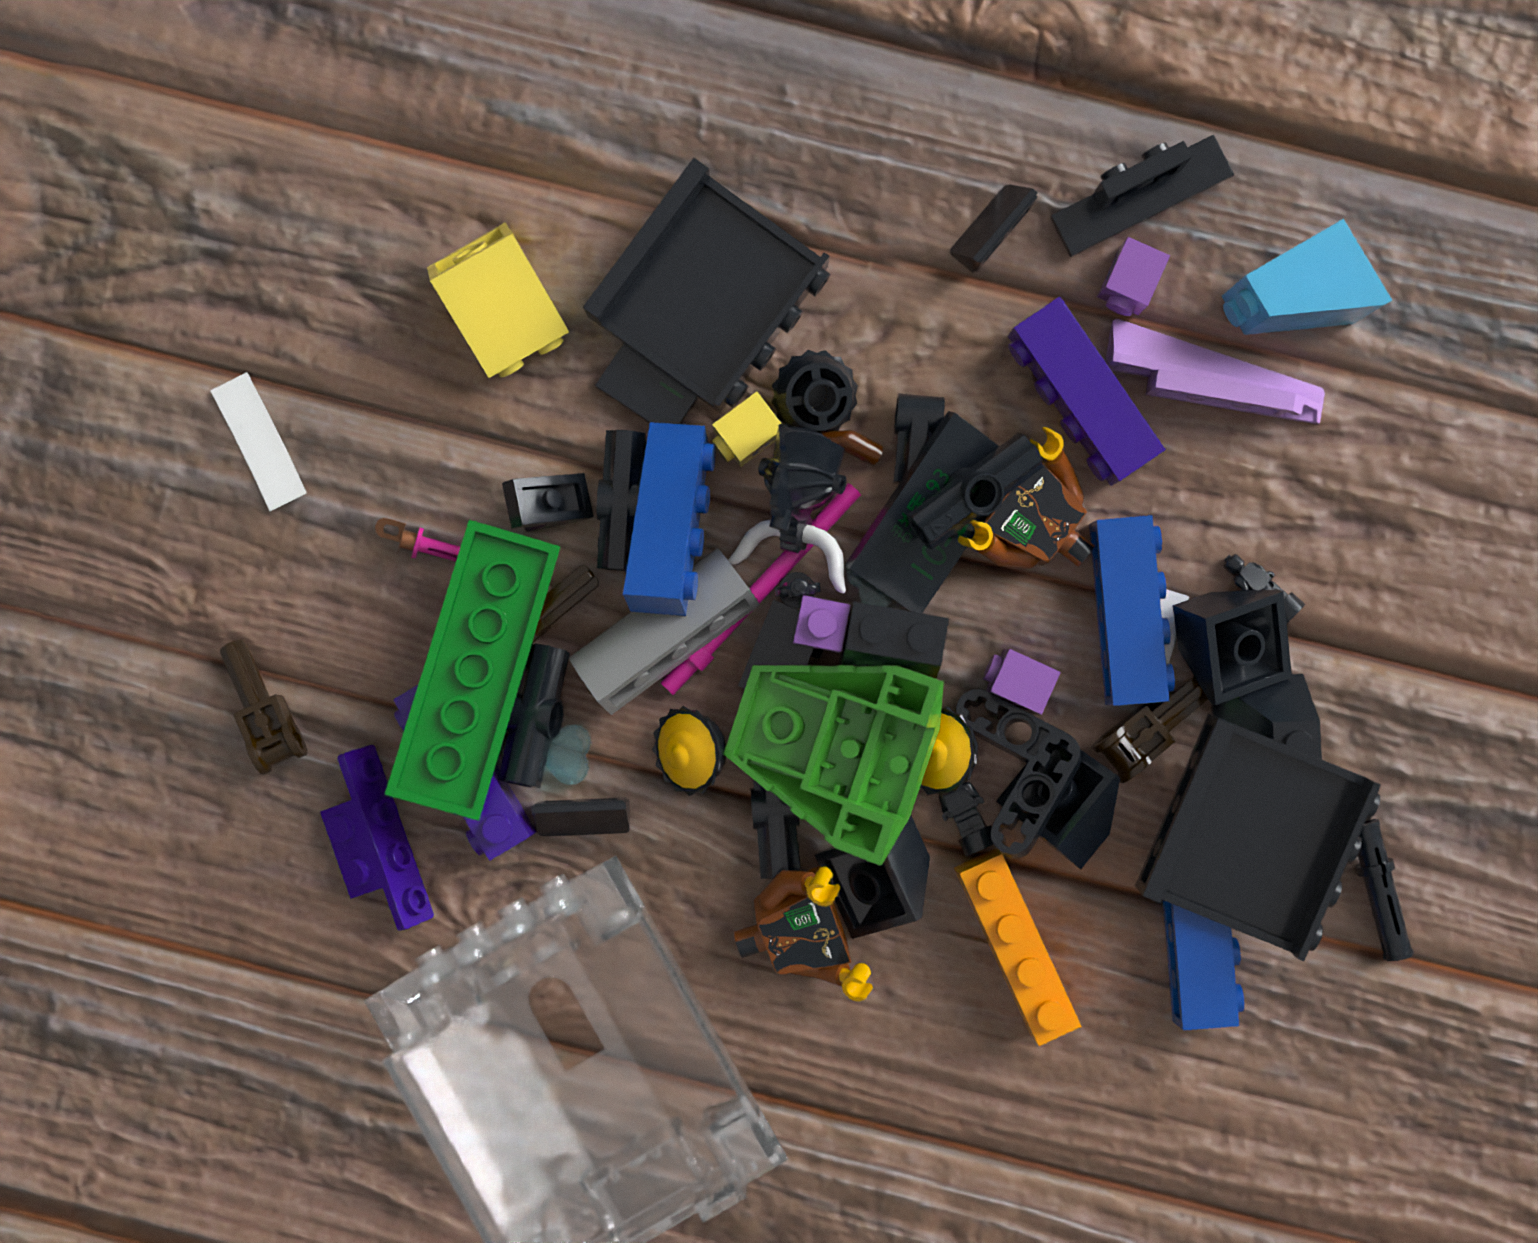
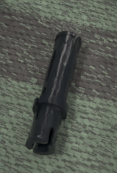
[1356,819,1414,961]

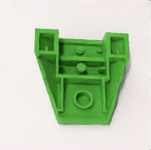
[724,665,944,865]

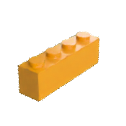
[954,849,1082,1046]

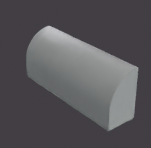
[569,548,760,715]

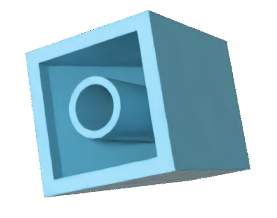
[1221,219,1392,335]

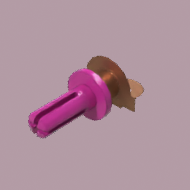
[375,517,460,562]

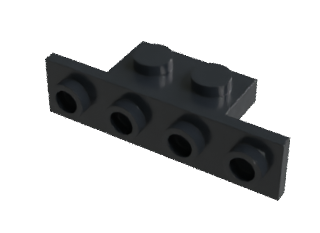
[1050,134,1234,257]

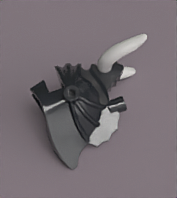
[728,424,847,593]

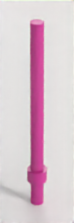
[660,483,861,695]

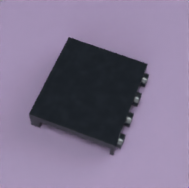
[583,158,831,413]
[1135,713,1381,962]

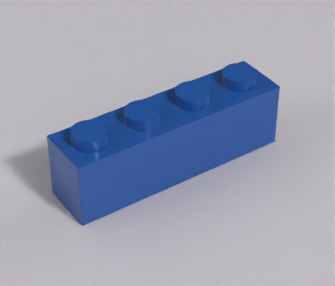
[623,422,716,616]
[1089,515,1175,706]
[1163,900,1245,1030]

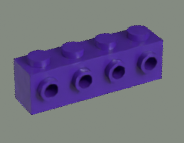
[1008,296,1166,486]
[393,685,537,861]

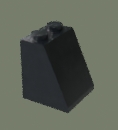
[838,602,949,679]

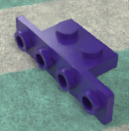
[320,745,434,931]

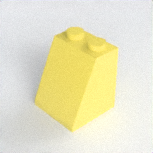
[427,222,569,378]

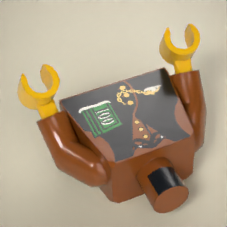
[958,427,1095,569]
[734,866,873,1001]

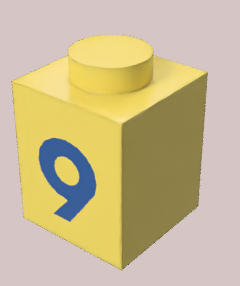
[711,391,781,467]

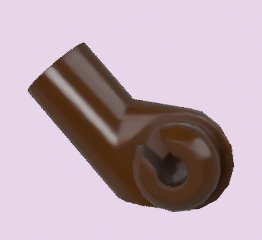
[821,430,883,466]

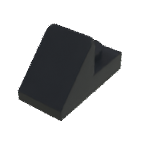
[502,473,594,532]

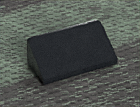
[950,184,1038,273]
[532,797,630,837]

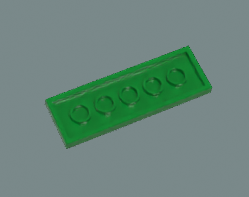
[385,520,561,821]

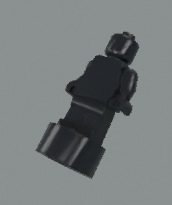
[1224,554,1306,623]
[775,572,821,609]
[939,782,994,857]

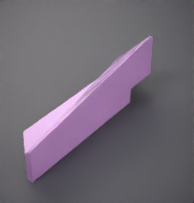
[1105,319,1325,424]

